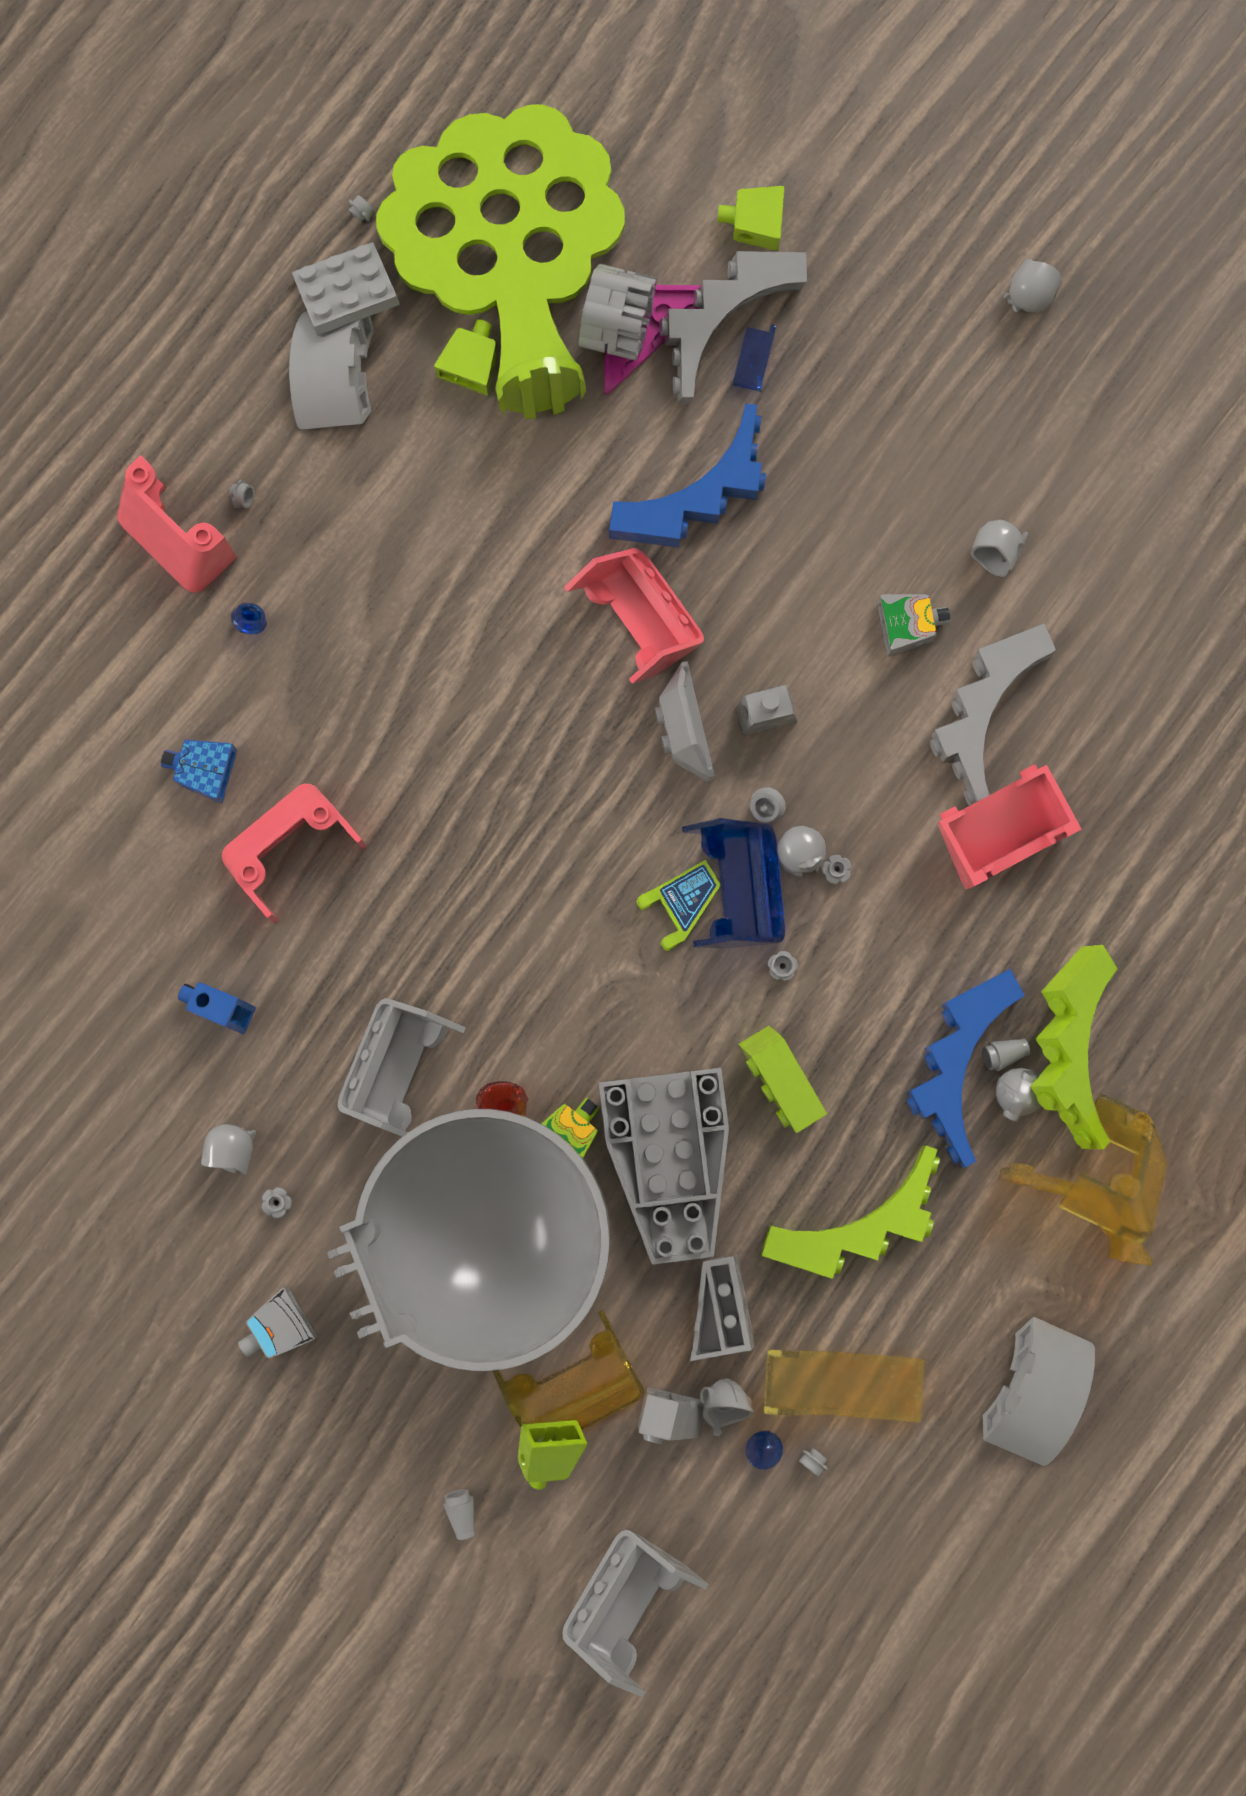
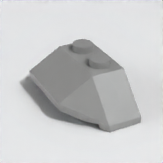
[654,661,715,783]

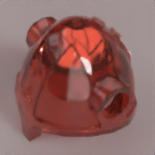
[476,1081,529,1117]

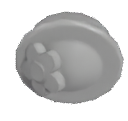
[750,787,786,823]

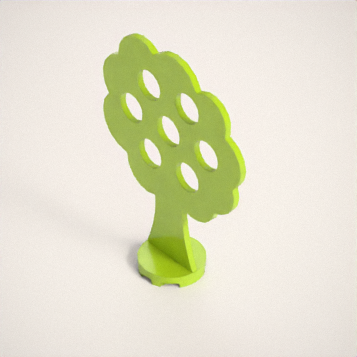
[376,104,625,419]

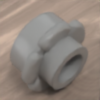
[348,195,375,223]
[229,480,255,509]
[822,855,852,884]
[768,951,798,981]
[261,1187,292,1218]
[799,1448,828,1477]

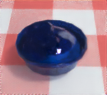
[231,603,267,635]
[745,1431,783,1470]

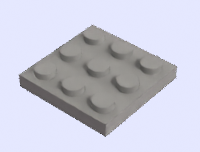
[292,242,400,336]

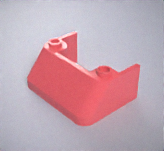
[564,548,704,684]
[222,784,367,924]

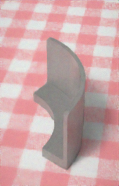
[289,311,375,429]
[982,1317,1095,1466]

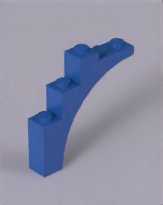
[609,403,766,547]
[906,969,1025,1168]

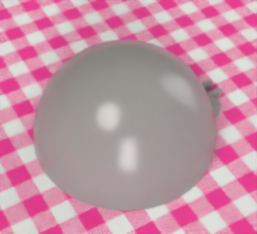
[326,1109,610,1371]

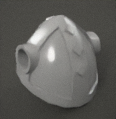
[995,1068,1042,1121]
[700,1378,754,1436]

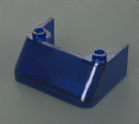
[682,818,786,949]

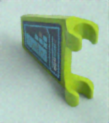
[636,860,721,951]

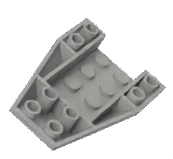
[599,1068,729,1265]

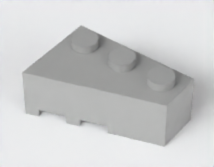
[690,1254,755,1361]
[638,1387,704,1444]

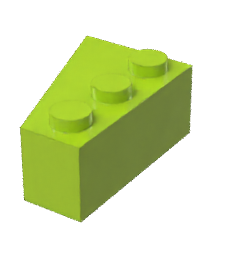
[738,1025,827,1133]

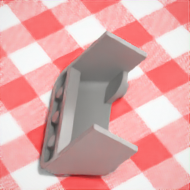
[338,998,466,1137]
[562,1530,709,1698]

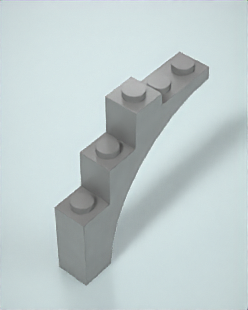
[660,251,807,404]
[930,623,1056,806]

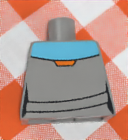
[238,1287,319,1359]

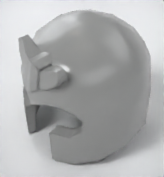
[1004,258,1062,313]
[970,520,1028,577]
[777,825,826,878]
[201,1124,256,1176]

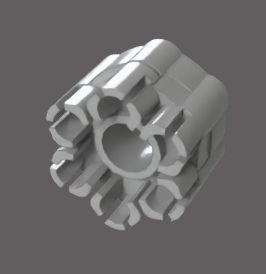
[578,264,657,360]

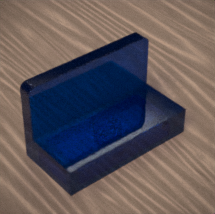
[733,324,777,392]

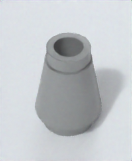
[982,1038,1030,1071]
[443,1489,475,1540]

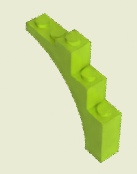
[1030,945,1118,1150]
[760,1146,940,1279]

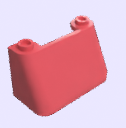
[117,455,237,593]
[937,764,1082,890]

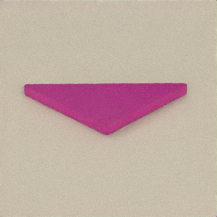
[604,285,700,395]

